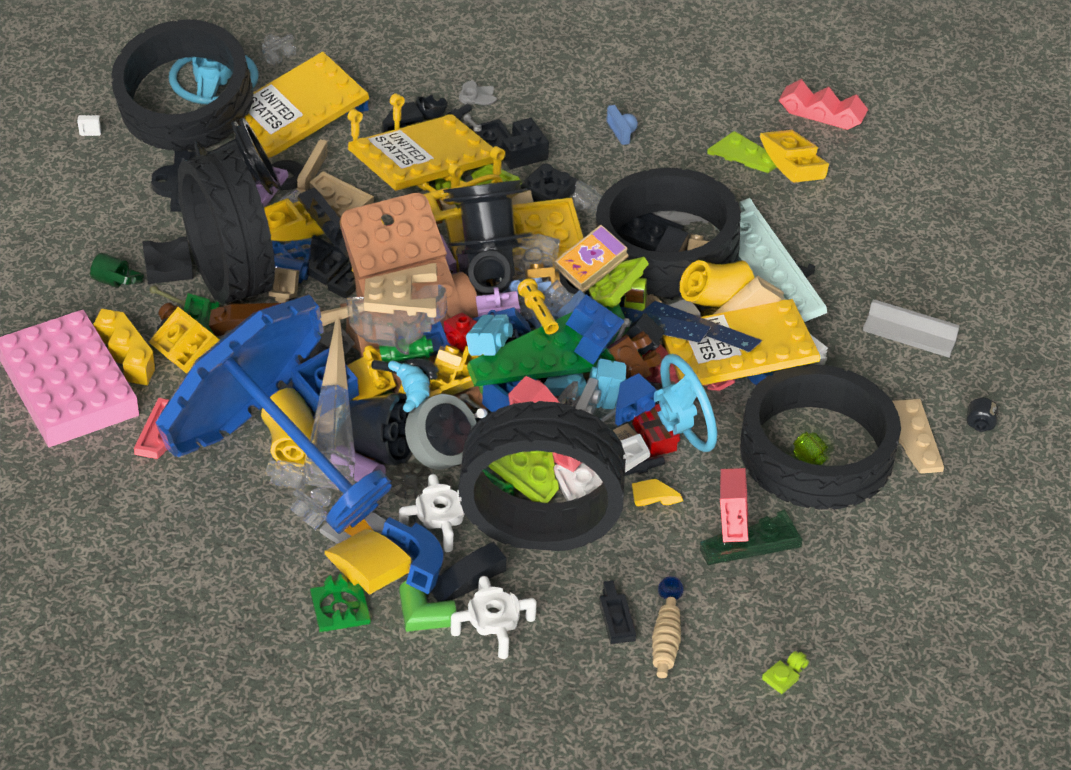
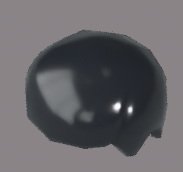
[415,95,448,120]

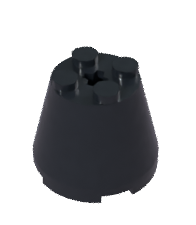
[335,393,413,466]

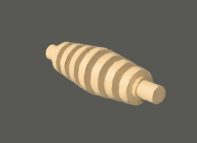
[652,597,681,678]

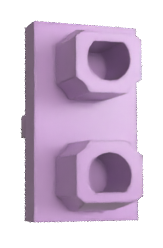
[476,287,520,317]

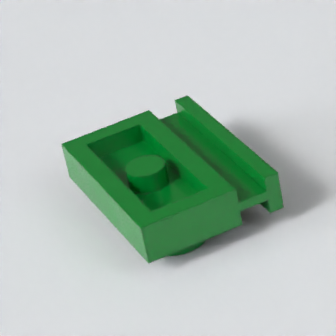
[183,293,219,334]

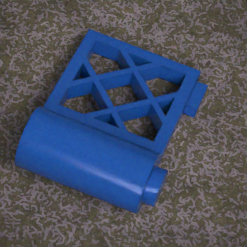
[272,238,311,283]

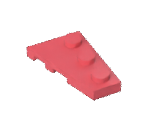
[134,398,169,459]

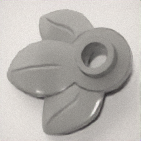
[459,80,497,105]

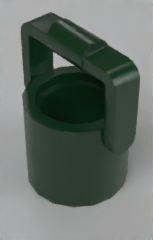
[90,252,145,288]

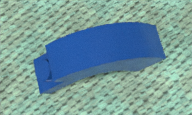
[382,517,443,594]

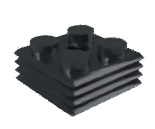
[520,164,577,202]

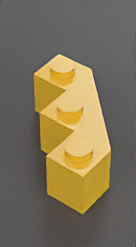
[94,309,155,386]
[398,346,484,399]

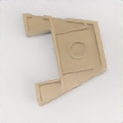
[364,263,437,317]

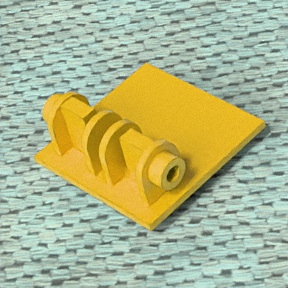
[347,345,396,401]

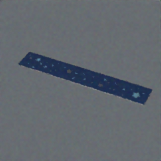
[643,301,762,352]
[620,306,711,343]

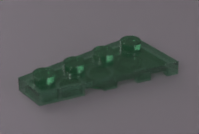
[700,509,802,565]

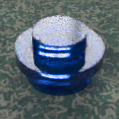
[658,576,684,600]

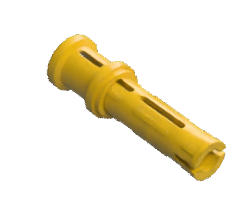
[517,279,559,334]

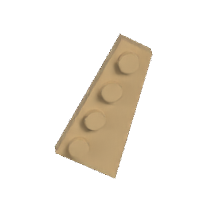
[892,399,944,473]

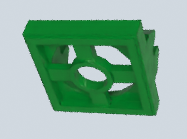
[310,574,370,633]

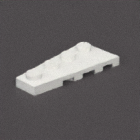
[553,434,650,501]

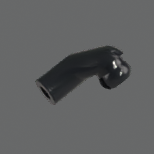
[407,359,439,380]

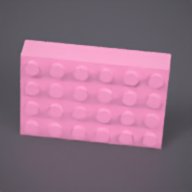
[0,310,139,447]

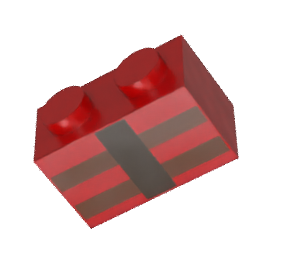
[632,404,680,458]

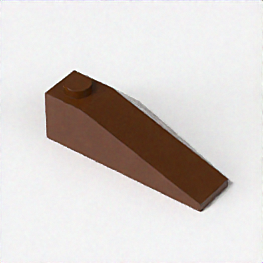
[209,303,282,340]

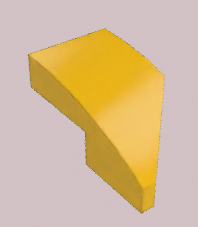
[632,479,683,506]

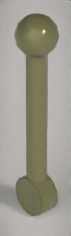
[149,285,185,307]

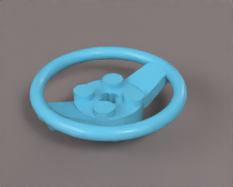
[169,55,259,105]
[654,354,717,452]

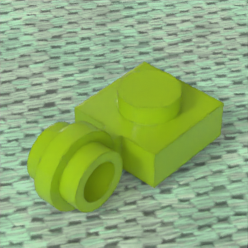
[762,651,809,694]

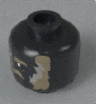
[967,397,998,432]

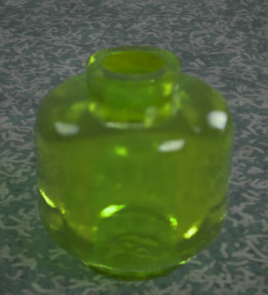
[793,432,829,465]

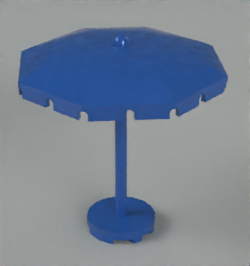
[156,295,392,534]

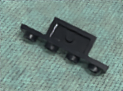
[297,188,349,260]

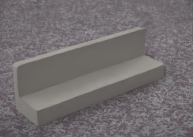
[863,299,960,358]

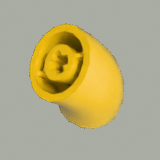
[680,260,755,307]
[261,388,318,468]

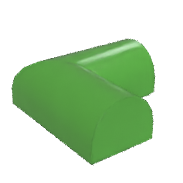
[399,581,456,632]

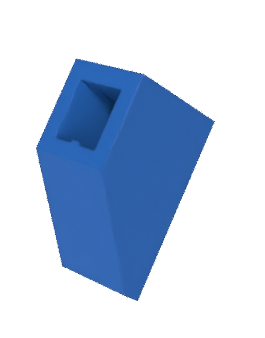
[615,373,657,426]

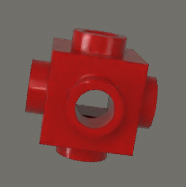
[444,312,477,352]

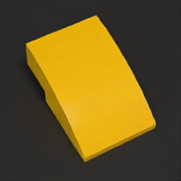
[760,130,829,183]
[264,198,325,241]
[149,307,220,374]
[325,529,411,595]

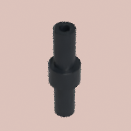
[447,104,472,120]
[625,455,665,476]

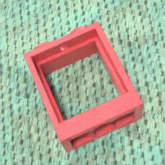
[720,468,748,542]

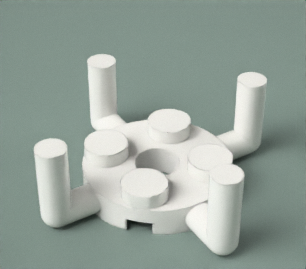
[399,474,465,552]
[451,576,537,659]

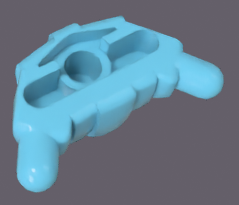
[388,361,430,412]

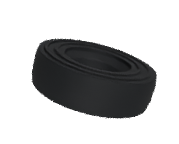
[272,160,303,190]

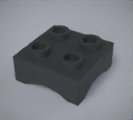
[142,236,193,284]

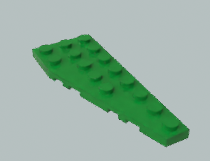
[467,304,643,387]

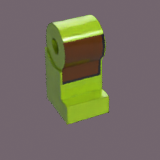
[625,278,647,311]

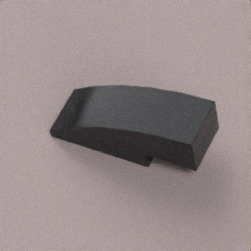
[431,541,507,602]

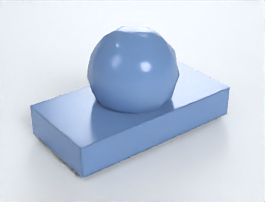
[607,105,638,145]

